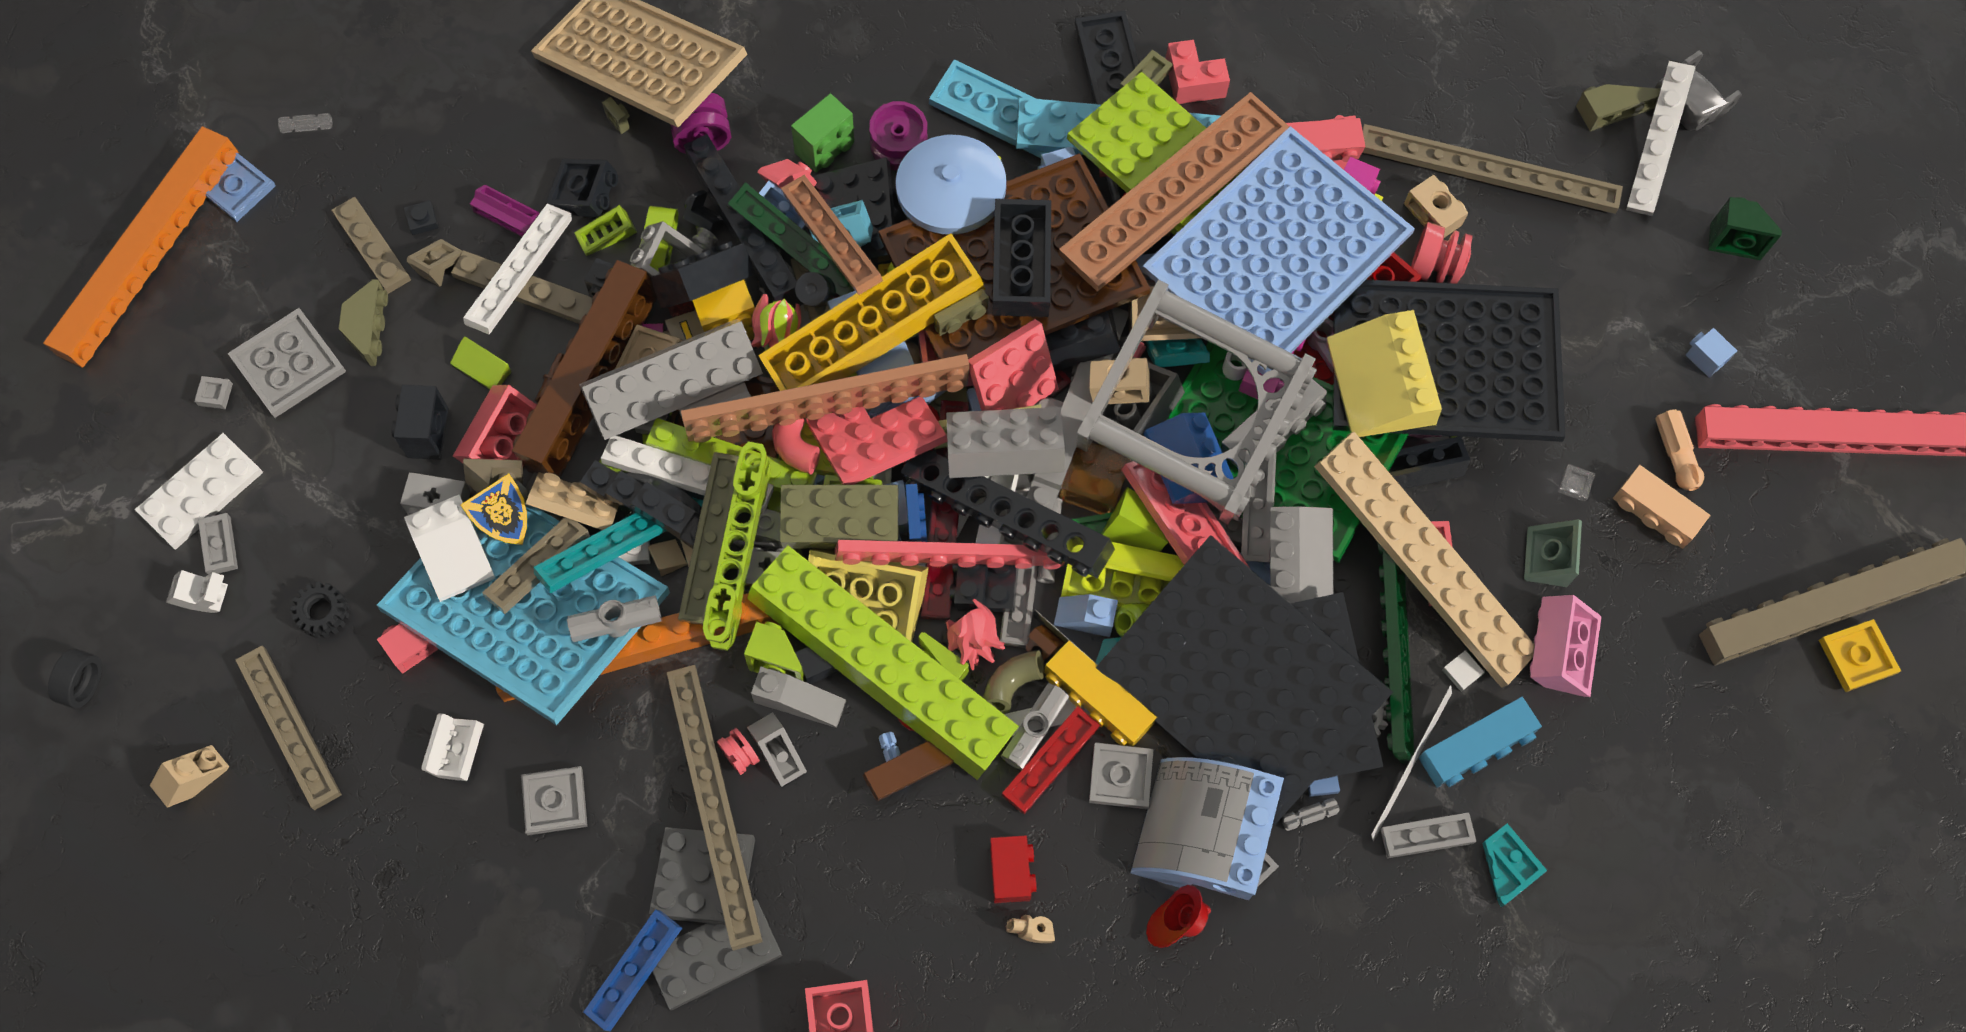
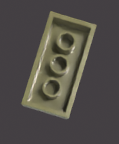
[780,485,899,549]

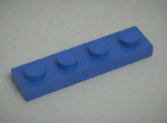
[584,909,682,1031]

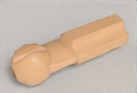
[1655,409,1704,491]

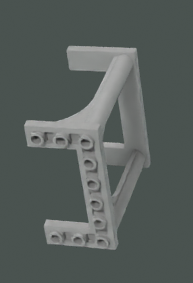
[1077,279,1317,525]

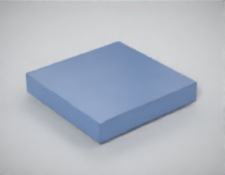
[206,153,276,222]

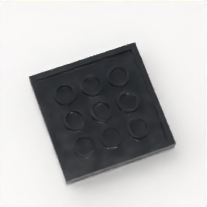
[803,157,895,264]

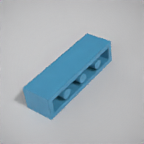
[1418,697,1542,788]

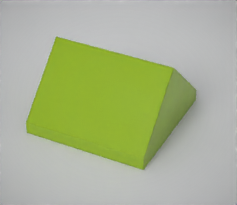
[1101,487,1169,552]

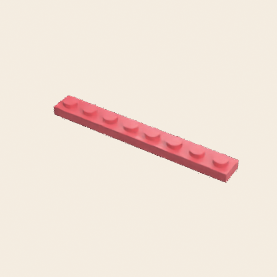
[835,540,1065,569]

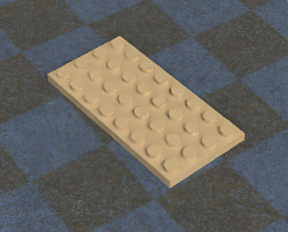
[531,0,747,127]

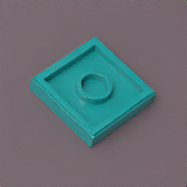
[1145,338,1210,367]

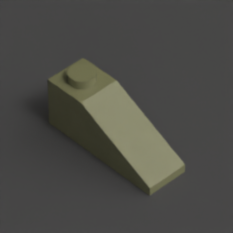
[1576,84,1661,131]

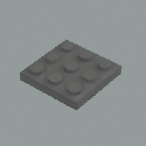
[649,827,755,925]

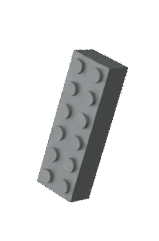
[579,319,763,440]

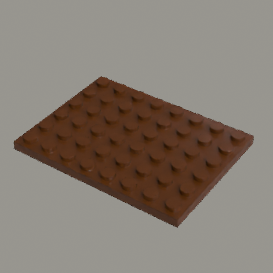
[879,153,1150,360]

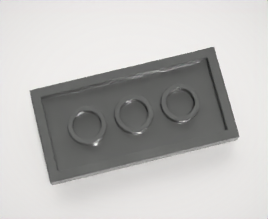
[653,899,783,1011]

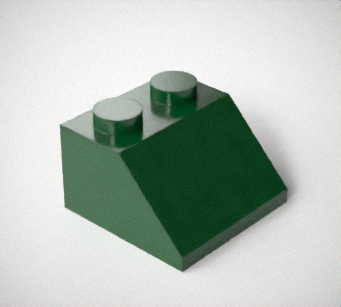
[1708,197,1782,261]

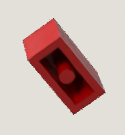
[990,836,1036,903]

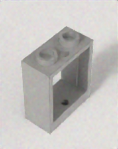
[630,221,703,306]

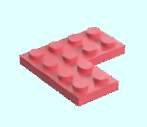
[804,397,947,485]

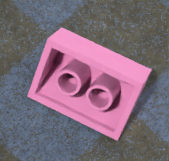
[1530,595,1601,697]

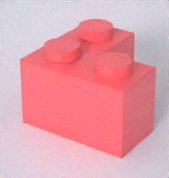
[1165,40,1230,104]

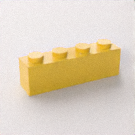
[1045,641,1157,747]

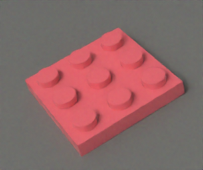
[968,319,1059,411]

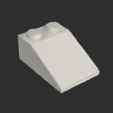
[404,495,496,602]

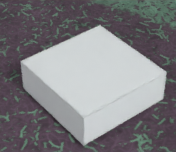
[1442,650,1485,692]

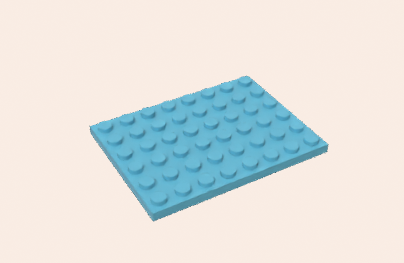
[377,505,670,725]

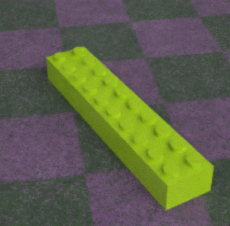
[747,545,1019,780]

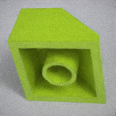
[744,621,805,682]

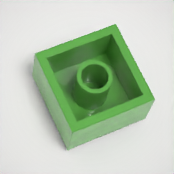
[791,93,855,173]

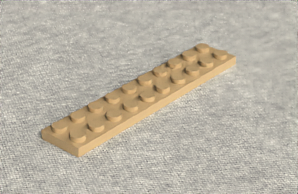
[1314,431,1535,688]

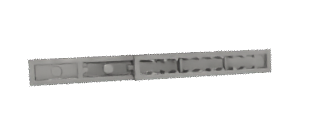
[1023,307,1128,528]

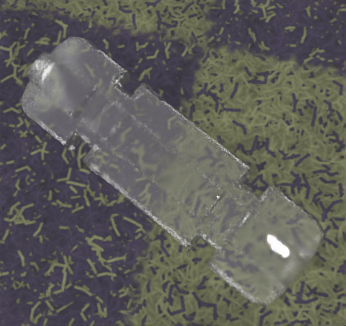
[278,113,332,133]

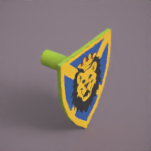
[460,473,527,545]

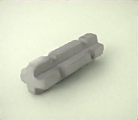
[1281,798,1339,831]

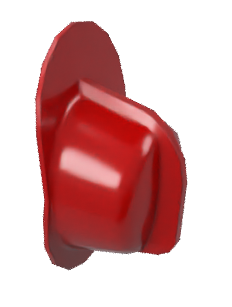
[1146,885,1211,948]

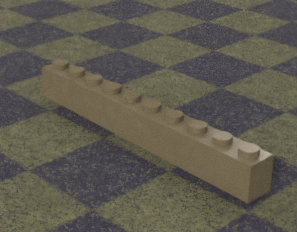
[1699,538,1966,666]

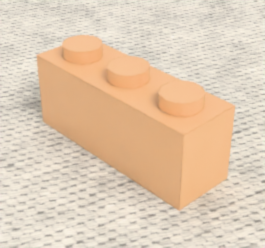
[1613,465,1710,549]

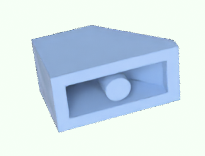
[1054,594,1118,637]

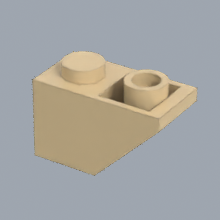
[150,745,229,807]

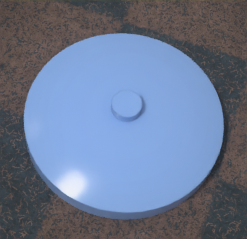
[896,135,1006,234]

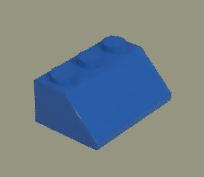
[1143,413,1234,504]

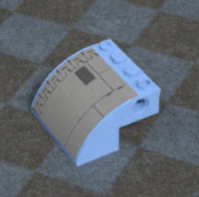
[1131,757,1284,900]

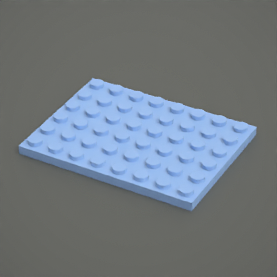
[1142,126,1415,375]

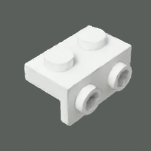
[422,713,484,781]

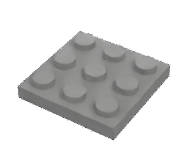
[227,308,346,418]

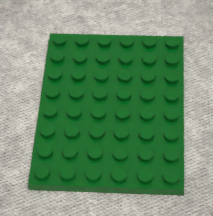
[1167,342,1409,563]

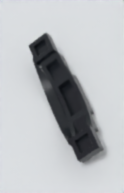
[579,460,742,575]

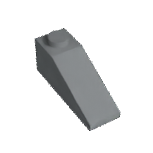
[751,667,846,728]

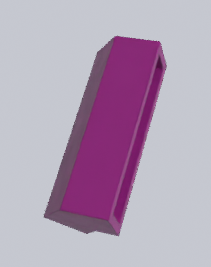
[470,185,540,237]

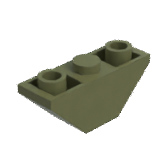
[339,279,388,366]

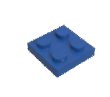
[906,484,927,542]

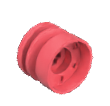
[1411,222,1472,284]

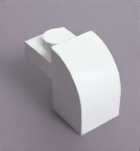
[166,570,228,613]

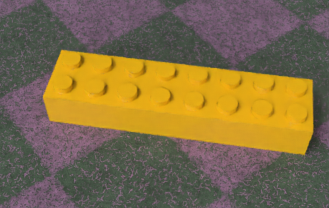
[758,233,985,391]

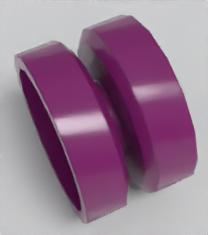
[671,92,732,154]
[869,101,927,170]

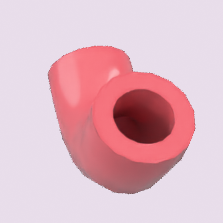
[772,419,820,474]

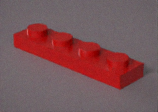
[1002,706,1100,814]

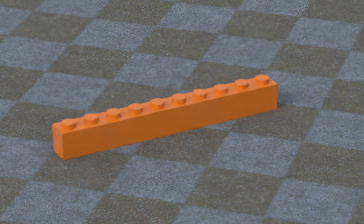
[43,126,239,368]
[496,593,779,702]

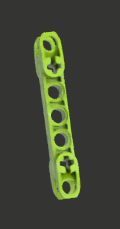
[703,442,771,650]

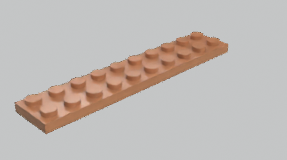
[1058,92,1290,292]
[681,354,969,443]

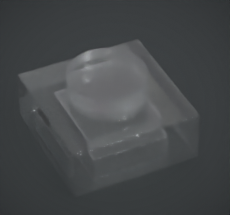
[1558,464,1595,502]

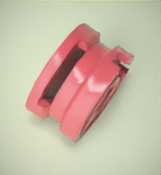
[716,728,760,775]

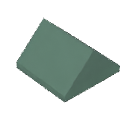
[1524,519,1582,587]

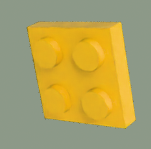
[1819,619,1901,692]

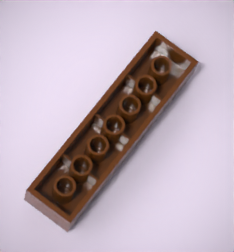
[512,260,657,477]

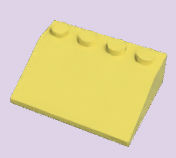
[1327,310,1442,437]
[808,549,929,642]

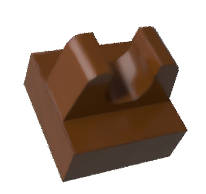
[1026,625,1065,661]

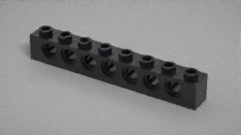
[900,450,1115,578]

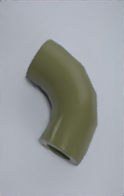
[982,651,1045,714]

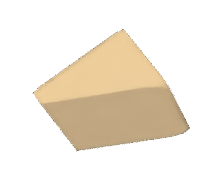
[648,539,687,577]

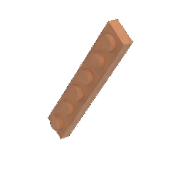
[781,174,883,295]

